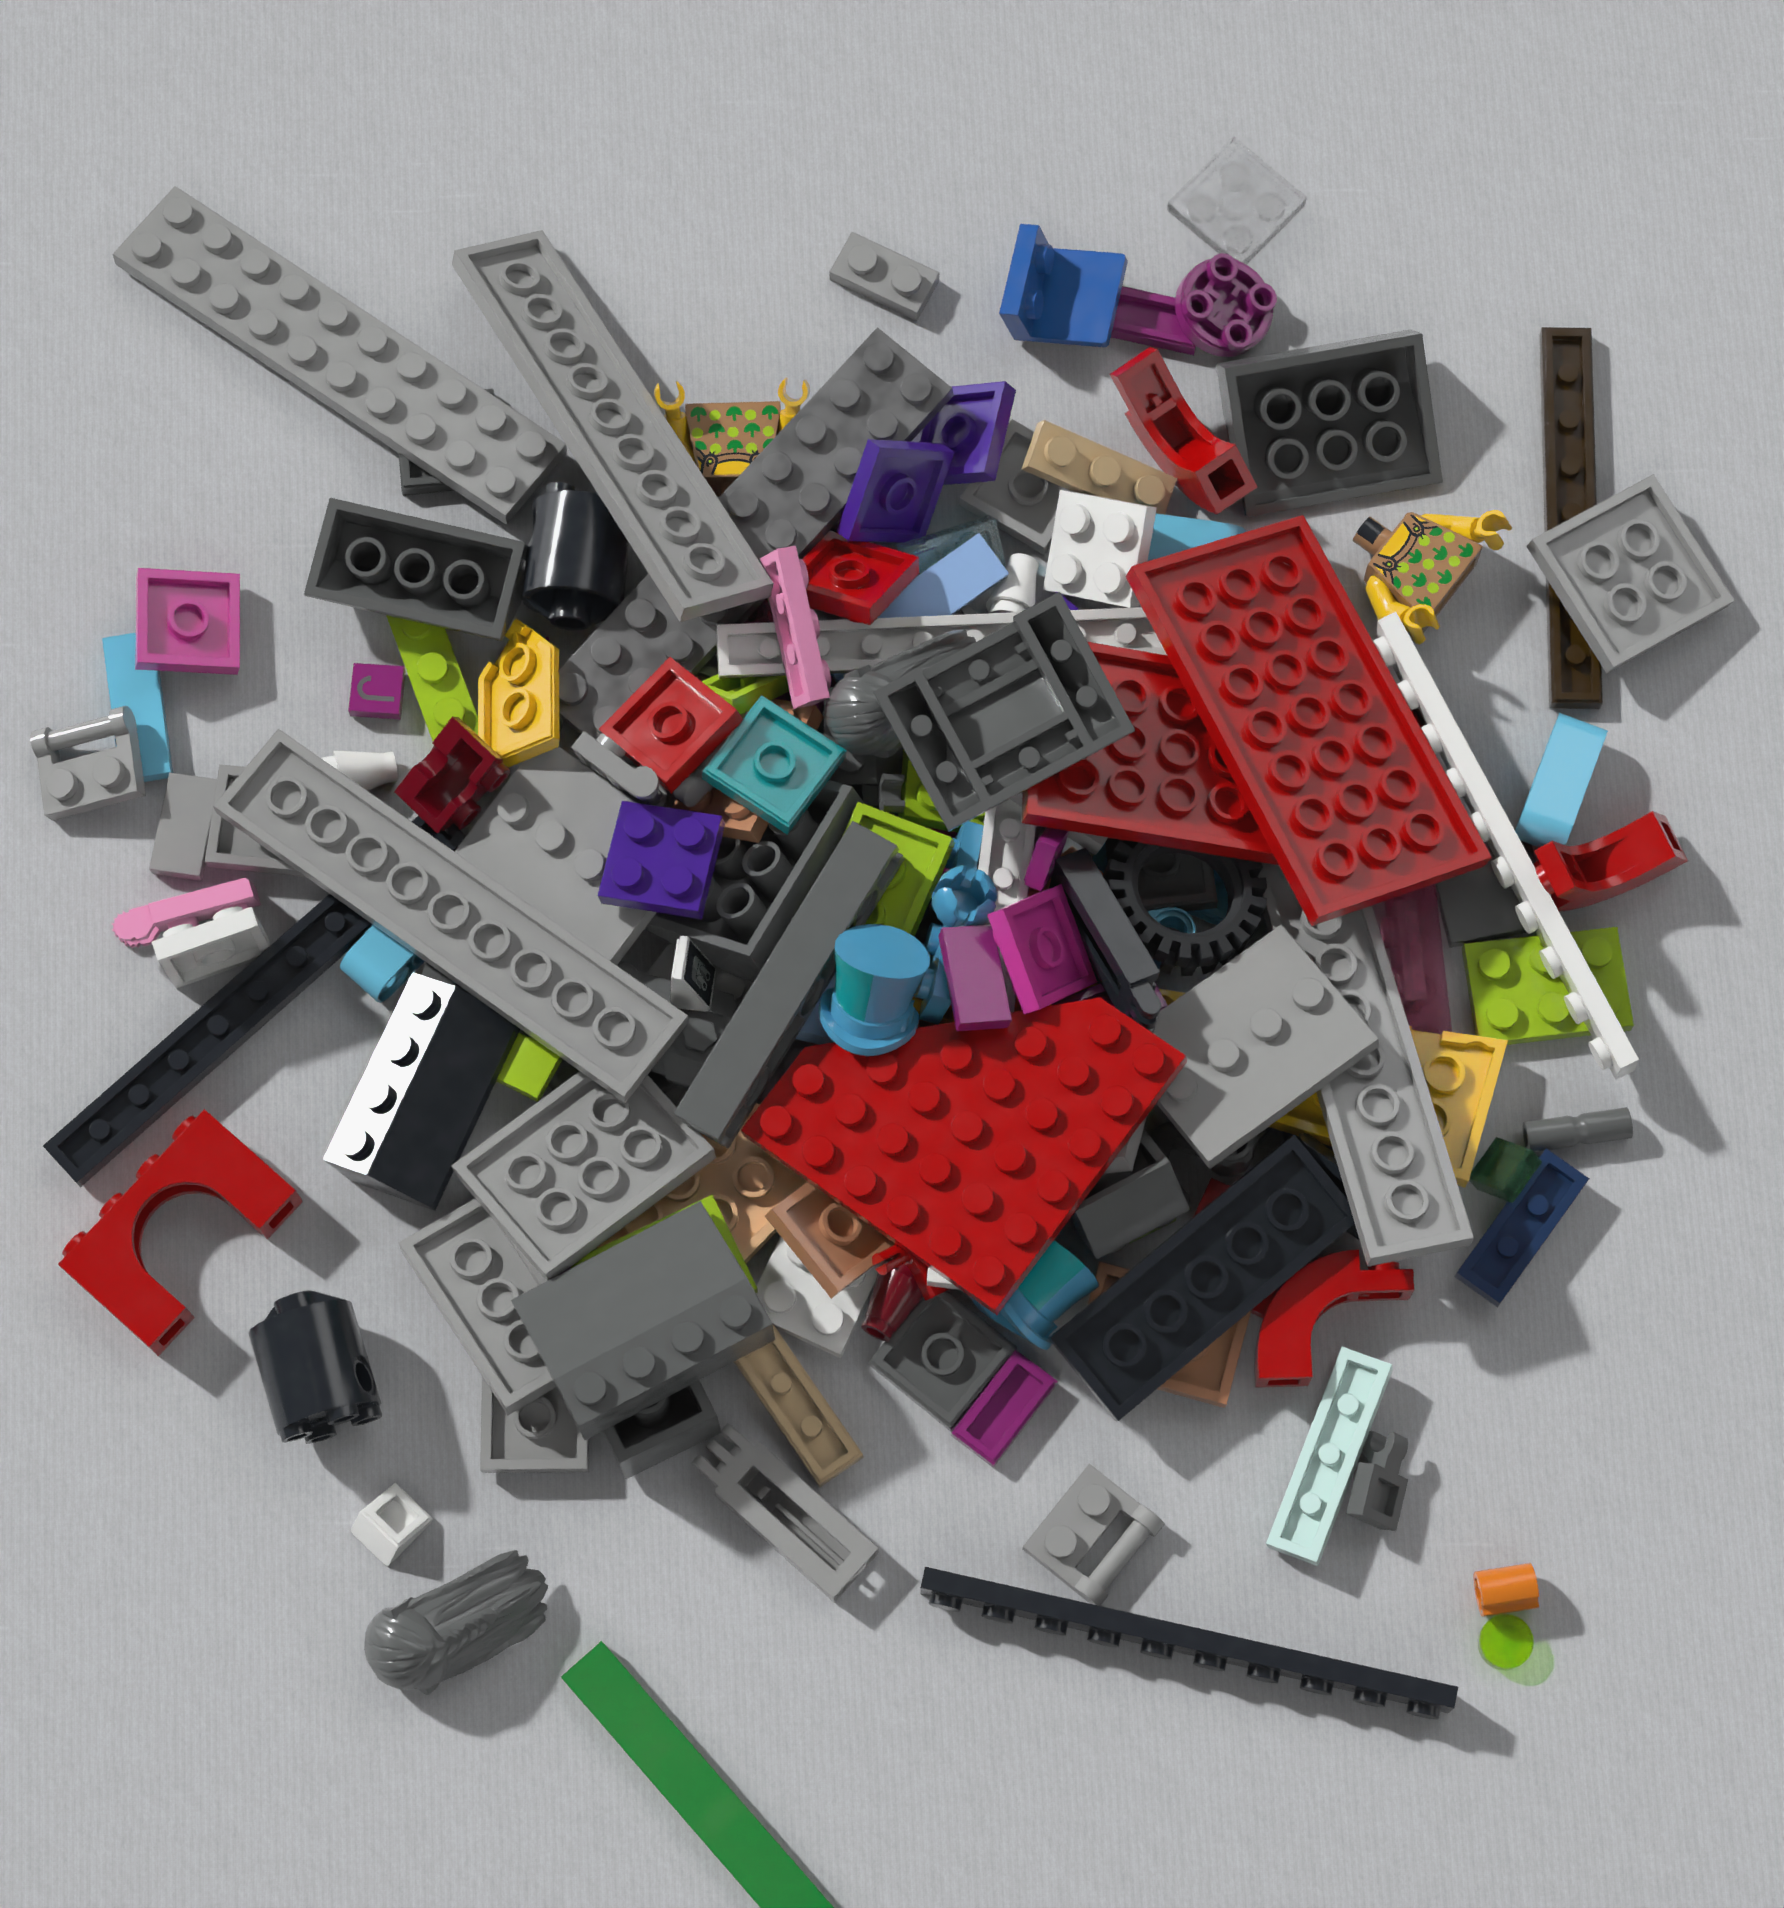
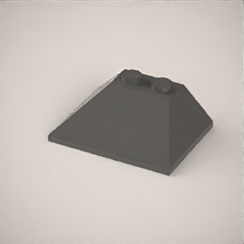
[873,591,1135,831]

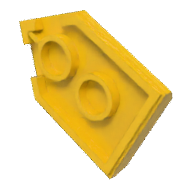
[478,618,560,768]

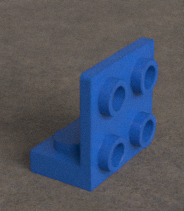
[999,224,1128,348]

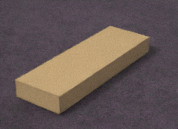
[734,1325,864,1487]

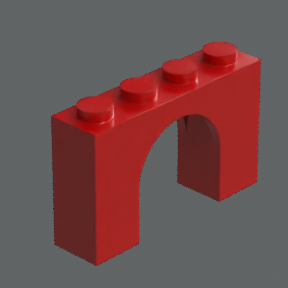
[58,1109,303,1356]

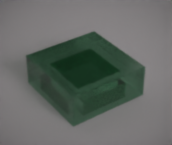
[1469,1137,1542,1203]

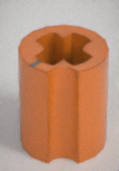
[1473,1563,1539,1617]

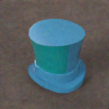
[818,924,930,1056]
[970,1240,1099,1350]

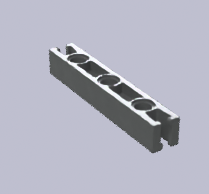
[674,821,905,1149]

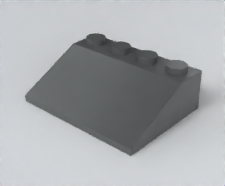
[1216,329,1443,517]
[645,780,865,982]
[511,1201,775,1440]

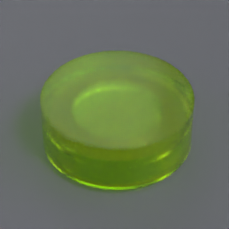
[1477,1614,1534,1671]

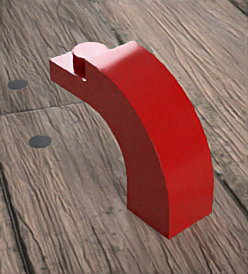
[1110,347,1258,515]
[1533,811,1688,912]
[1254,1249,1415,1388]

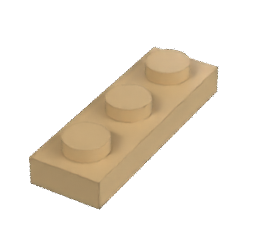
[1022,420,1177,515]

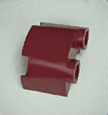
[394,716,510,834]

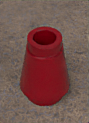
[861,1259,923,1341]

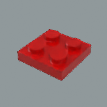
[802,531,919,625]
[598,657,743,793]

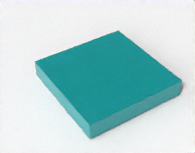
[702,695,847,835]

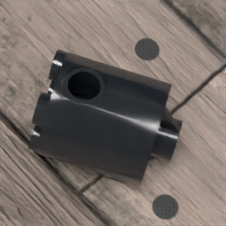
[522,482,628,630]
[248,1290,382,1444]

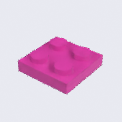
[135,568,240,675]
[987,884,1098,1014]

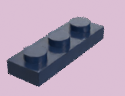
[1454,1148,1590,1308]

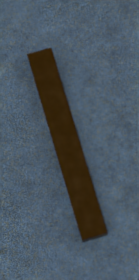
[1539,327,1603,709]

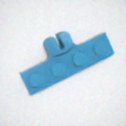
[915,821,997,1025]

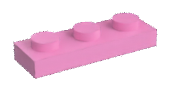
[760,546,831,709]

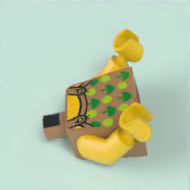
[654,377,810,497]
[1353,510,1512,645]

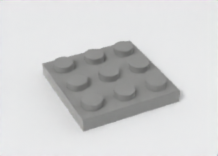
[1526,474,1735,674]

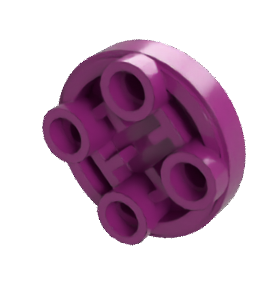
[1175,253,1277,357]

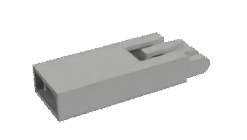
[691,1423,879,1603]

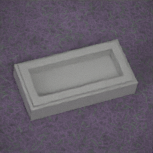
[149,772,217,881]

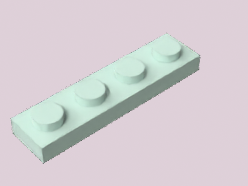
[1266,1347,1393,1566]

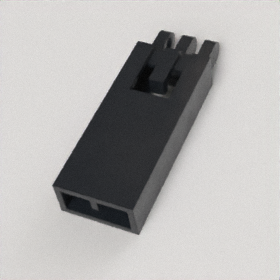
[1049,848,1161,1033]

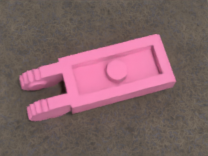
[112,877,261,948]

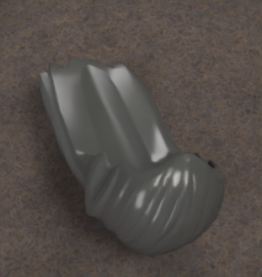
[825,629,976,758]
[364,1550,548,1695]

